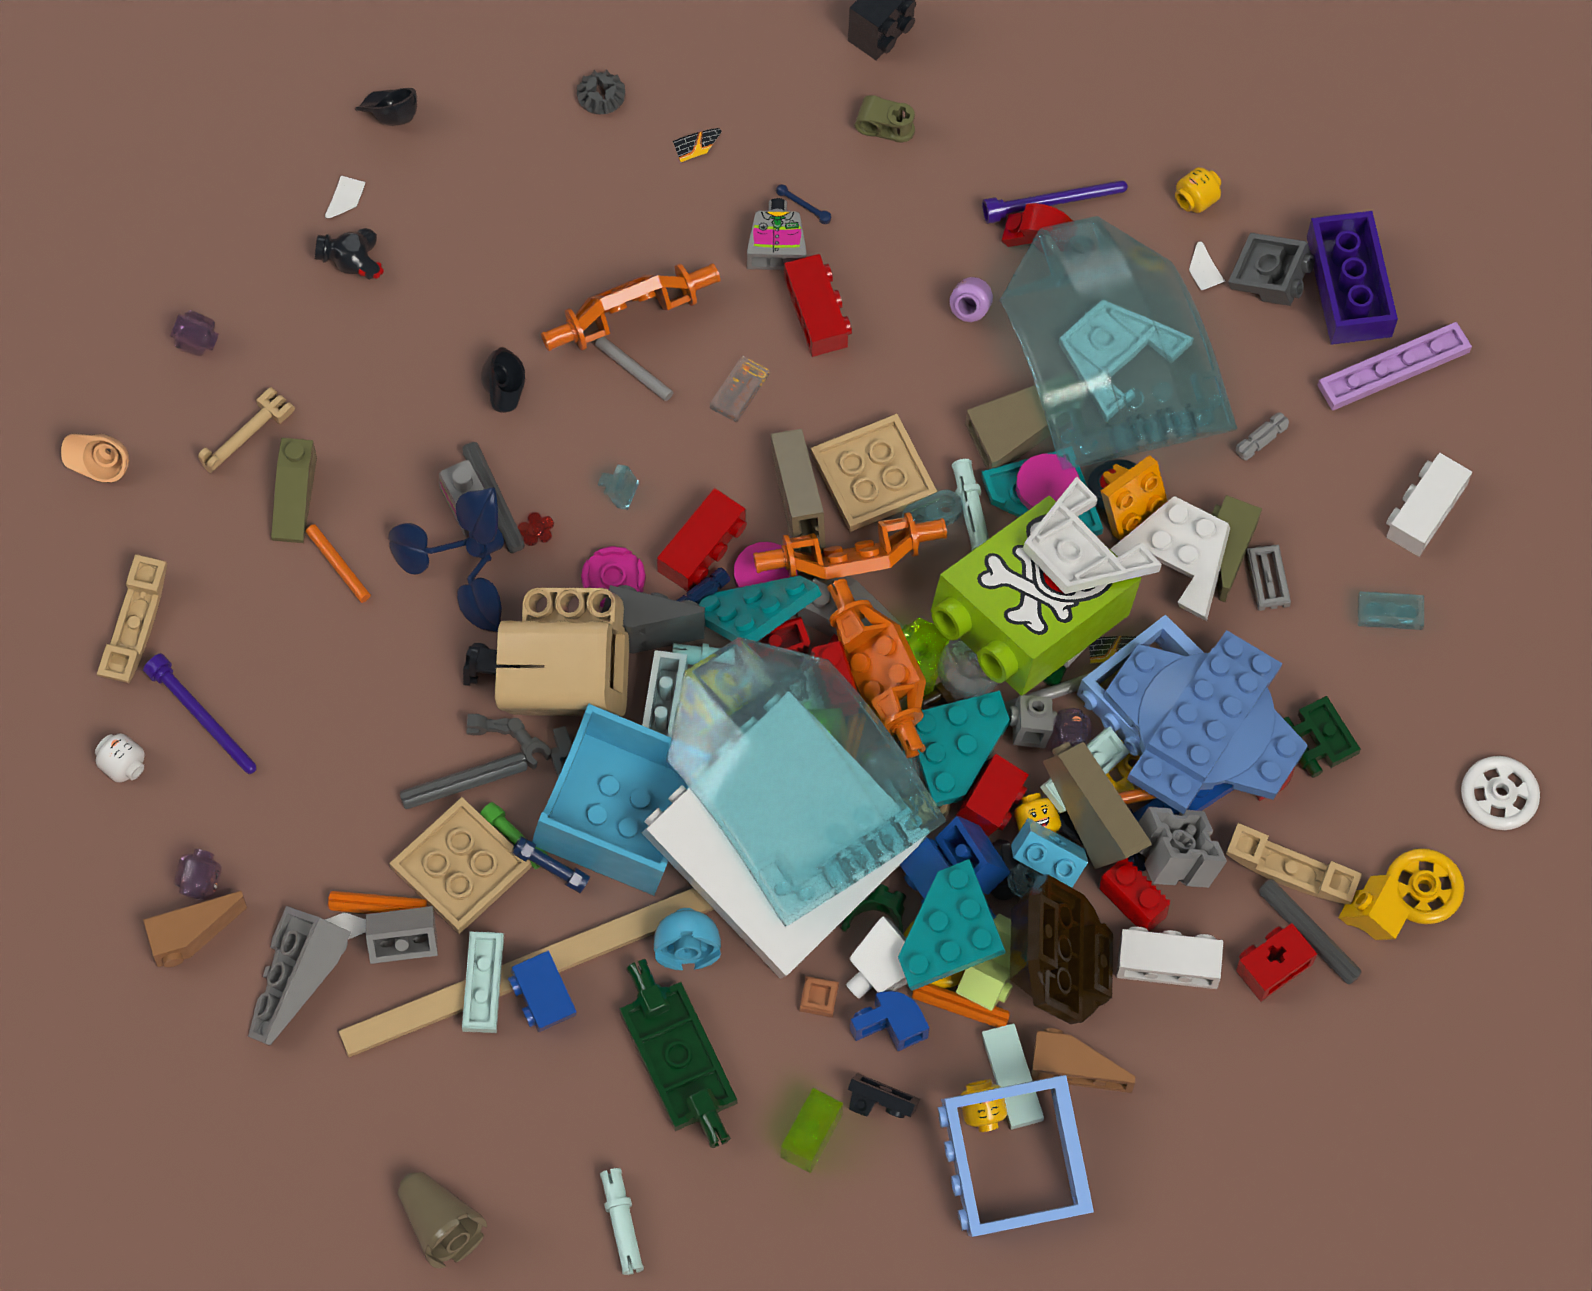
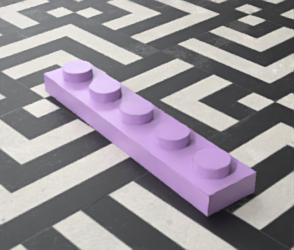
[1317,322,1472,411]

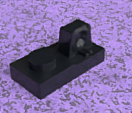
[848,1073,920,1118]

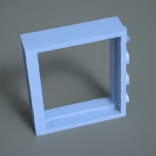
[1076,615,1204,757]
[937,1075,1094,1237]

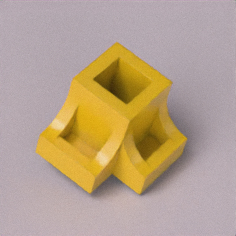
[1338,874,1410,940]

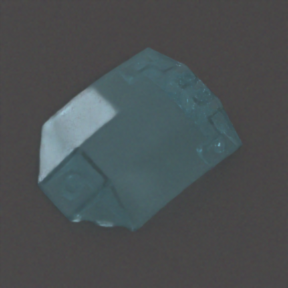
[998,216,1237,470]
[666,637,947,927]

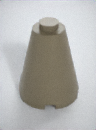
[398,1172,487,1268]

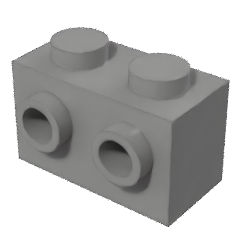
[366,906,438,964]

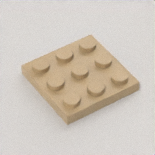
[811,414,937,532]
[389,797,532,934]

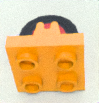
[1088,455,1168,541]

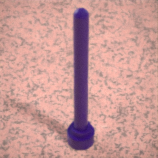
[982,180,1128,224]
[143,653,257,774]

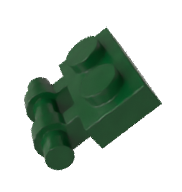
[1283,696,1361,778]

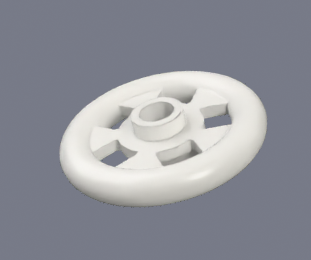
[1461,756,1540,830]

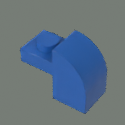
[850,991,930,1051]

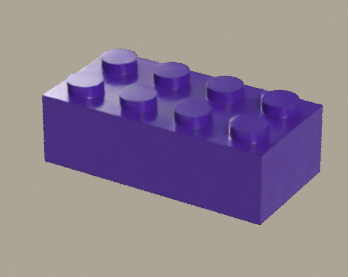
[1307,211,1398,345]

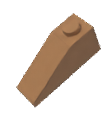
[143,891,247,967]
[1031,1028,1136,1093]

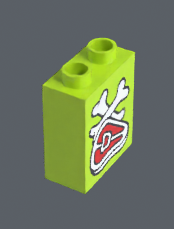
[930,495,1142,696]

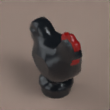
[314,228,384,280]

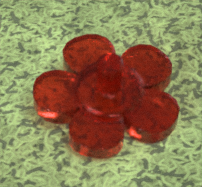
[518,512,554,546]

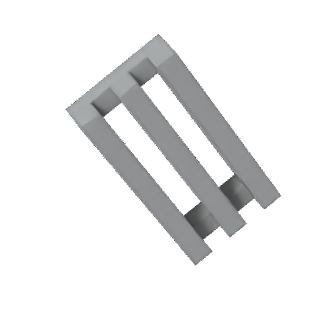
[1246,545,1291,611]

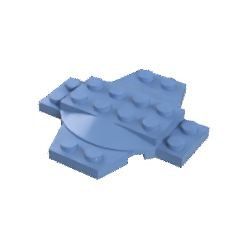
[1103,630,1308,814]

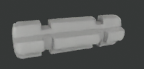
[1235,412,1289,460]

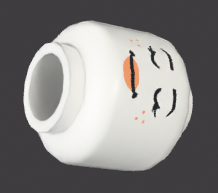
[95,733,145,783]

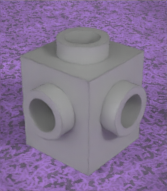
[1008,694,1057,748]

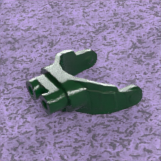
[841,884,906,934]

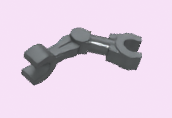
[467,714,551,770]

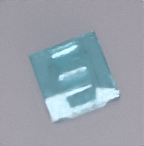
[598,464,639,510]

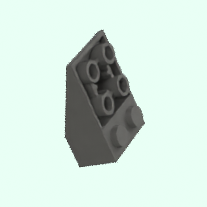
[602,585,706,654]

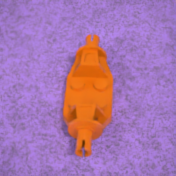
[541,263,721,351]
[753,512,947,580]
[827,579,926,758]

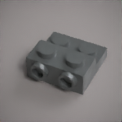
[1228,233,1315,306]

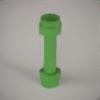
[480,802,549,869]

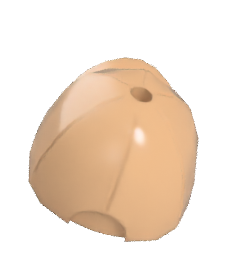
[61,434,129,483]

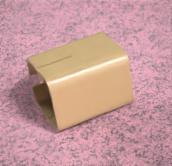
[495,588,629,716]

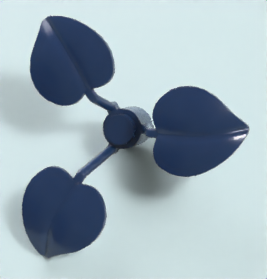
[388,487,504,632]

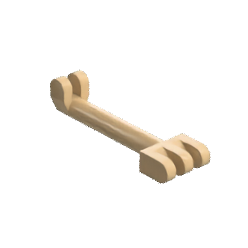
[198,387,295,473]

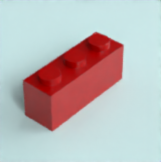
[784,254,852,357]
[657,488,747,592]

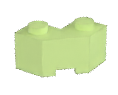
[955,914,1013,1011]

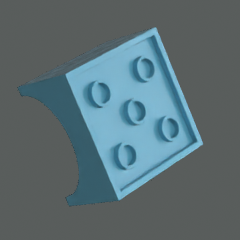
[532,704,712,896]

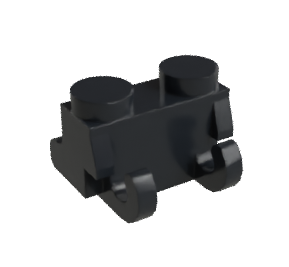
[463,643,520,686]

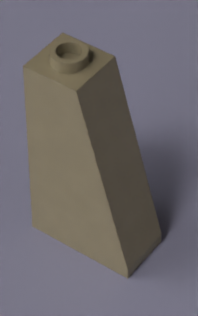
[965,372,1086,470]
[771,429,826,553]
[1043,741,1152,869]

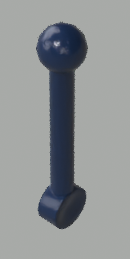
[776,184,831,224]

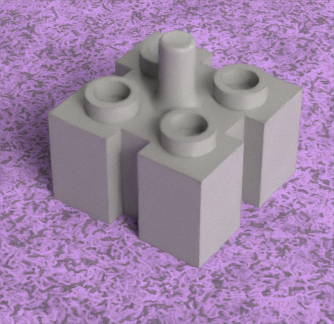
[1138,807,1227,888]

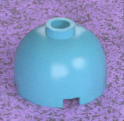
[654,908,721,970]

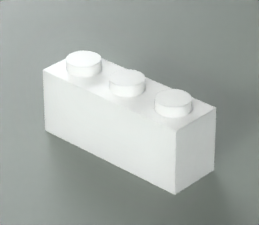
[1386,452,1472,557]
[642,650,688,739]
[1117,927,1223,989]

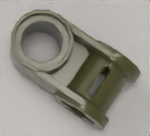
[854,95,915,143]

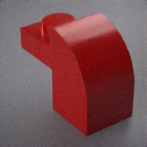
[1001,203,1078,256]

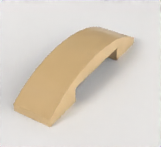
[97,554,167,683]
[1226,823,1362,905]

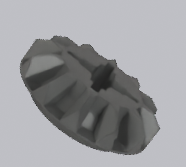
[577,69,625,114]

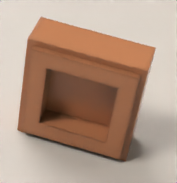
[799,976,839,1018]

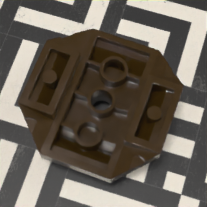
[1010,874,1113,1024]

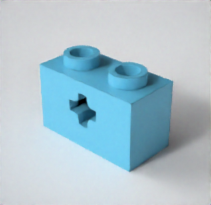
[1011,818,1088,887]

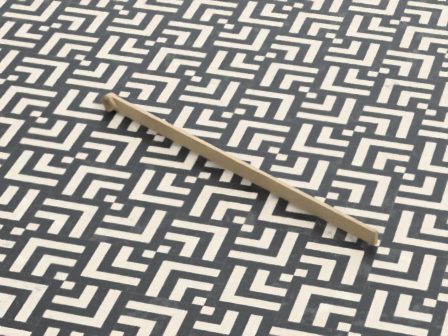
[339,788,950,1057]

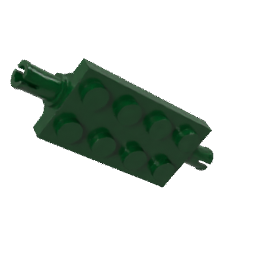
[619,959,738,1148]

